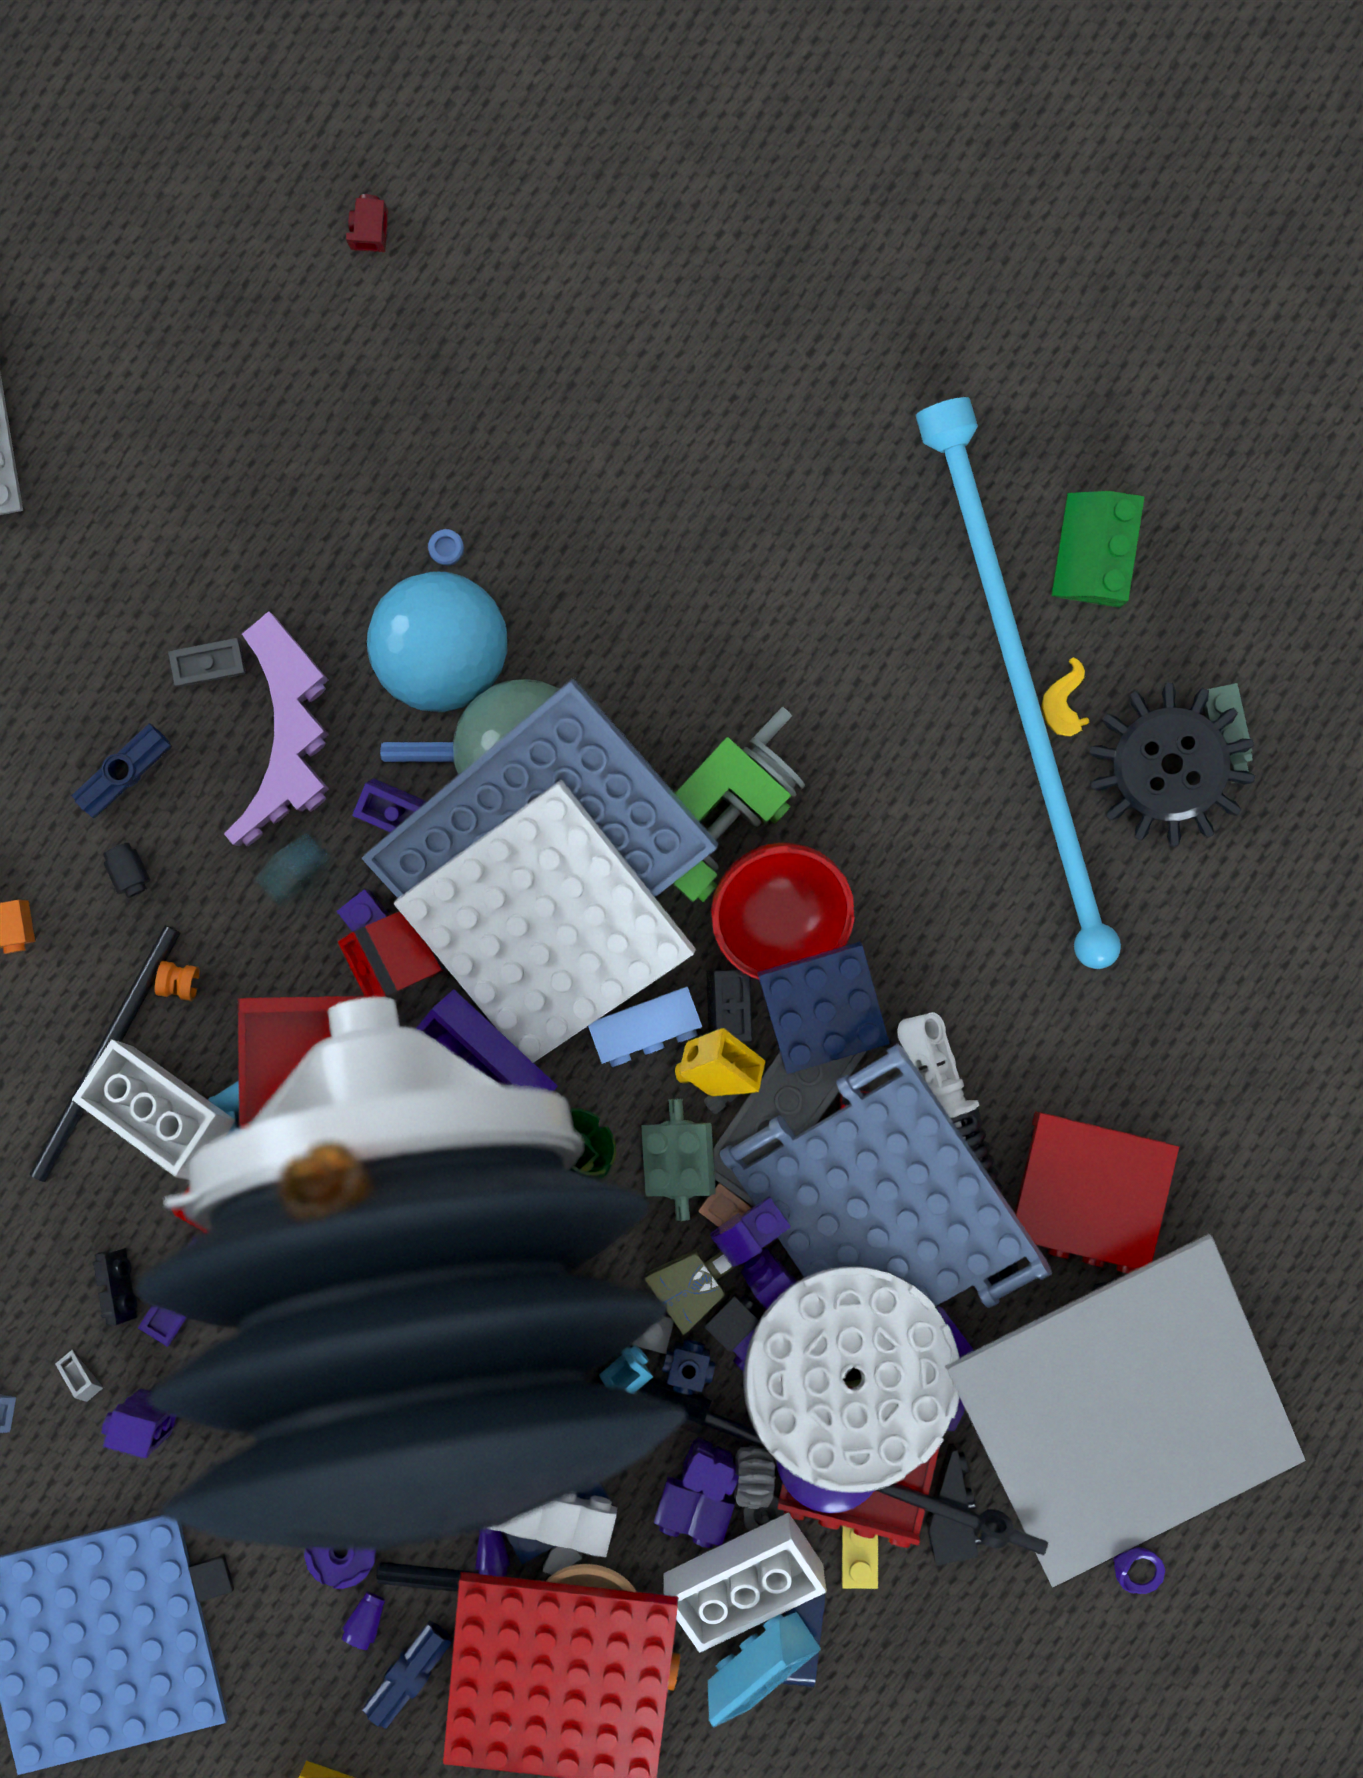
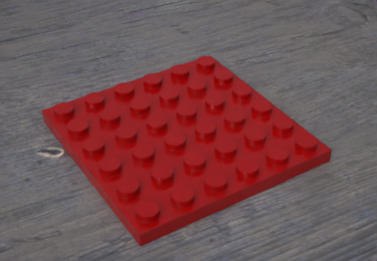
[443,1572,679,1778]

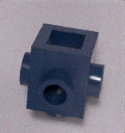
[662,1339,715,1395]

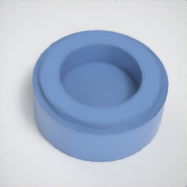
[428,529,464,566]

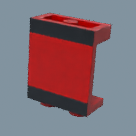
[338,911,447,998]

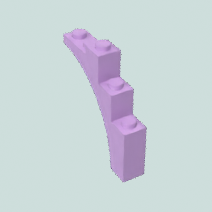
[224,612,329,846]

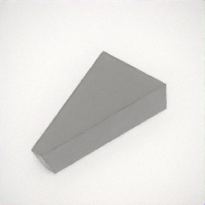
[55,1350,104,1402]

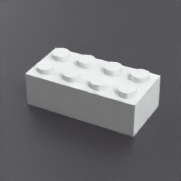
[72,1039,236,1180]
[664,1512,826,1652]

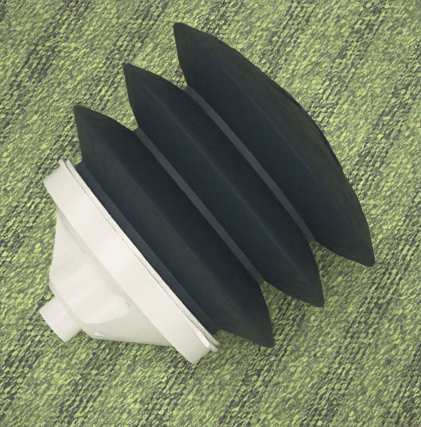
[136,997,687,1550]

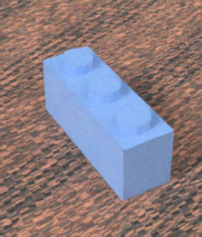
[588,986,702,1067]

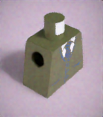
[645,1249,734,1335]

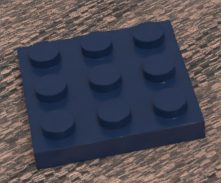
[757,942,889,1074]

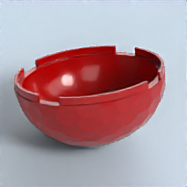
[711,843,855,979]

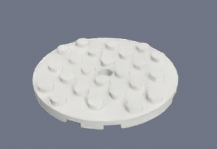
[744,1267,959,1492]

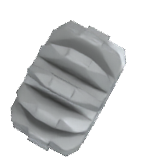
[734,1446,775,1509]

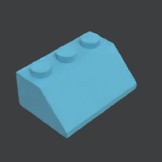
[708,1612,821,1727]

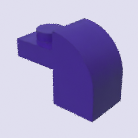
[710,1196,791,1267]

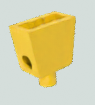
[675,1028,765,1096]

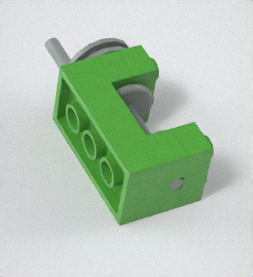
[672,707,805,903]

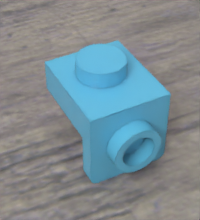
[599,1344,653,1392]

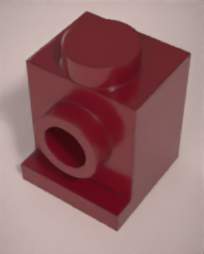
[346,194,388,252]

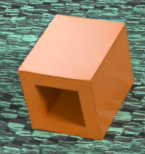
[0,900,35,954]

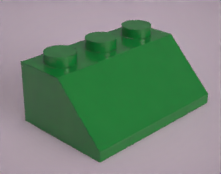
[1051,491,1144,608]

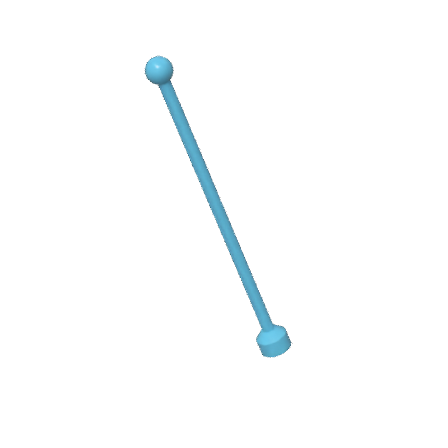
[916,397,1121,969]

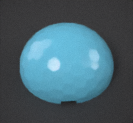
[367,572,507,712]

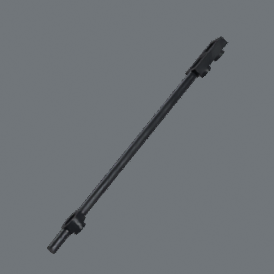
[638,1378,1048,1556]

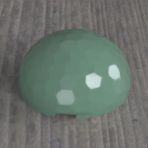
[453,679,560,775]

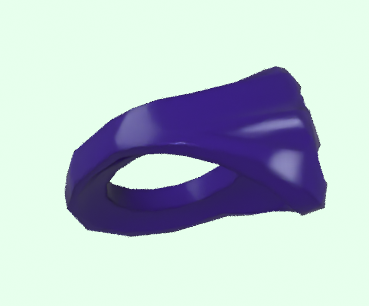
[1113,1547,1165,1594]

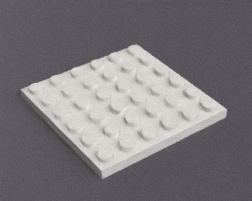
[394,780,696,1063]

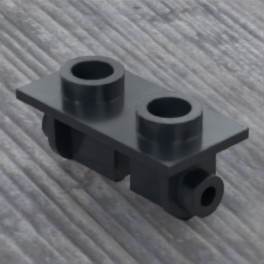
[92,1248,137,1326]

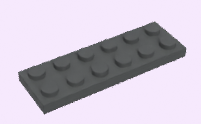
[713,1051,866,1206]

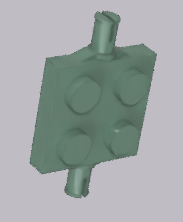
[641,1098,716,1221]

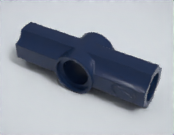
[71,723,172,818]
[362,1620,453,1729]

